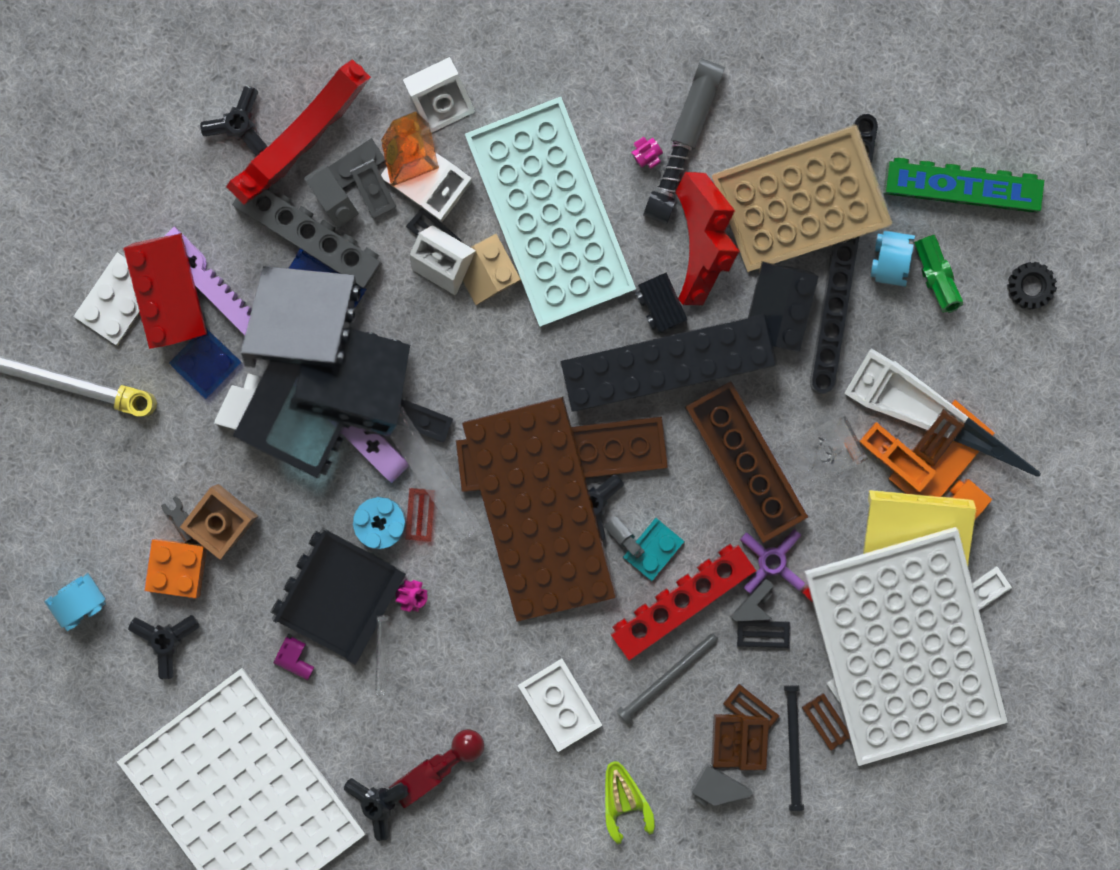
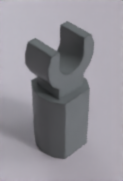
[161,496,192,543]
[604,516,645,559]

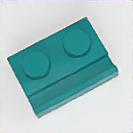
[623,517,685,581]

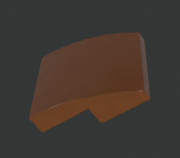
[711,714,769,770]

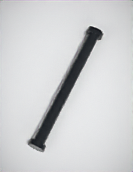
[784,685,804,811]

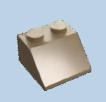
[463,234,521,305]

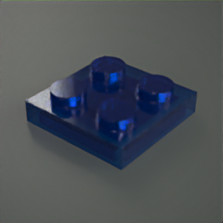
[169,328,242,399]

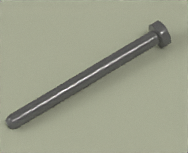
[616,633,718,724]

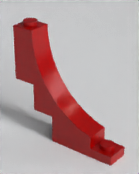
[226,59,371,205]

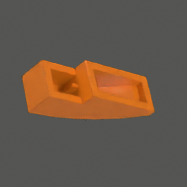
[858,422,937,492]

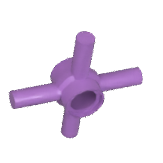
[740,529,805,594]

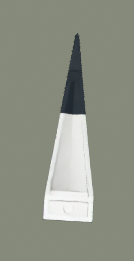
[844,349,1041,477]

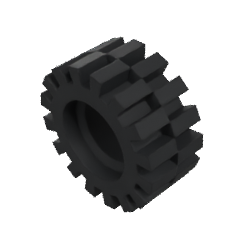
[1007,262,1057,309]

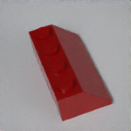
[123,233,207,349]

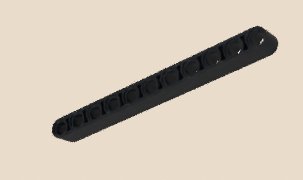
[810,114,878,394]

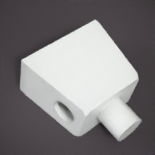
[214,373,262,429]

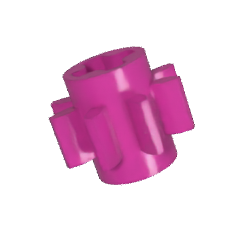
[631,136,663,169]
[396,580,427,612]

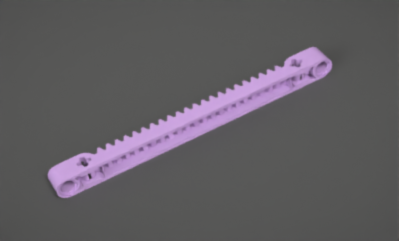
[165,227,410,483]

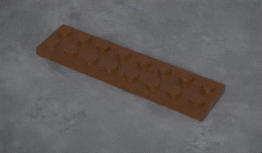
[456,416,668,492]

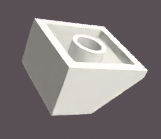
[403,57,475,134]

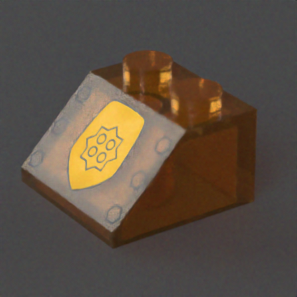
[381,111,439,186]

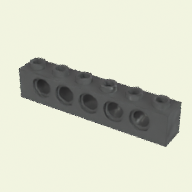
[232,187,382,289]

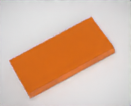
[888,400,995,497]

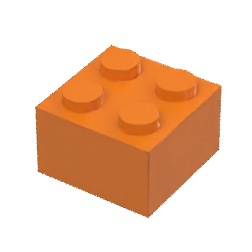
[145,539,207,598]

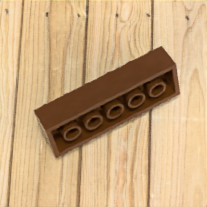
[684,381,808,543]

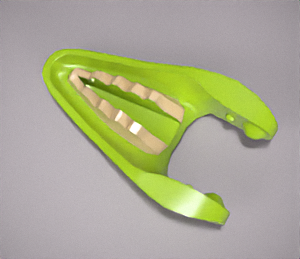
[605,761,654,844]

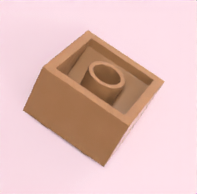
[180,484,258,560]

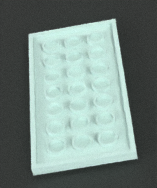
[465,97,636,327]

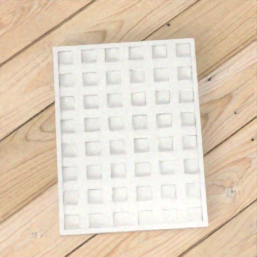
[117,668,366,870]

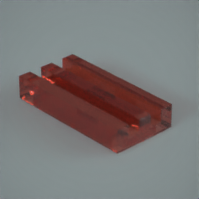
[405,488,435,542]

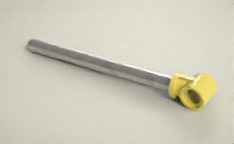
[0,356,157,417]

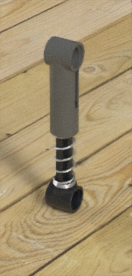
[643,58,725,224]

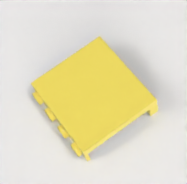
[863,490,976,566]

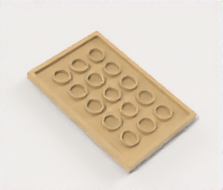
[711,125,892,272]

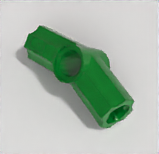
[913,234,963,313]

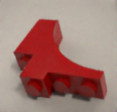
[675,172,739,306]

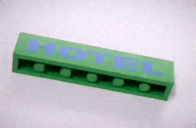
[883,158,1045,213]

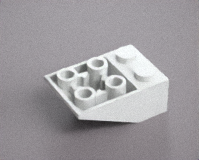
[381,135,472,222]

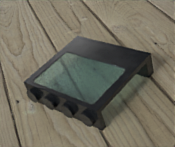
[233,361,351,478]

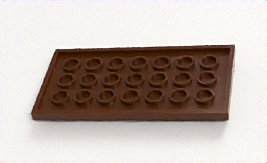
[462,396,617,622]

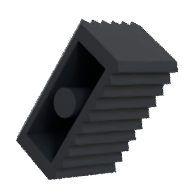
[635,272,688,333]

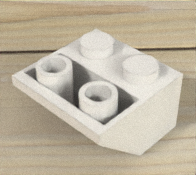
[410,225,475,295]

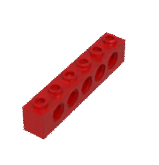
[611,543,756,660]

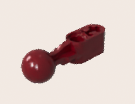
[388,729,484,808]

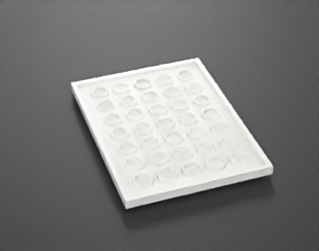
[804,527,1008,766]

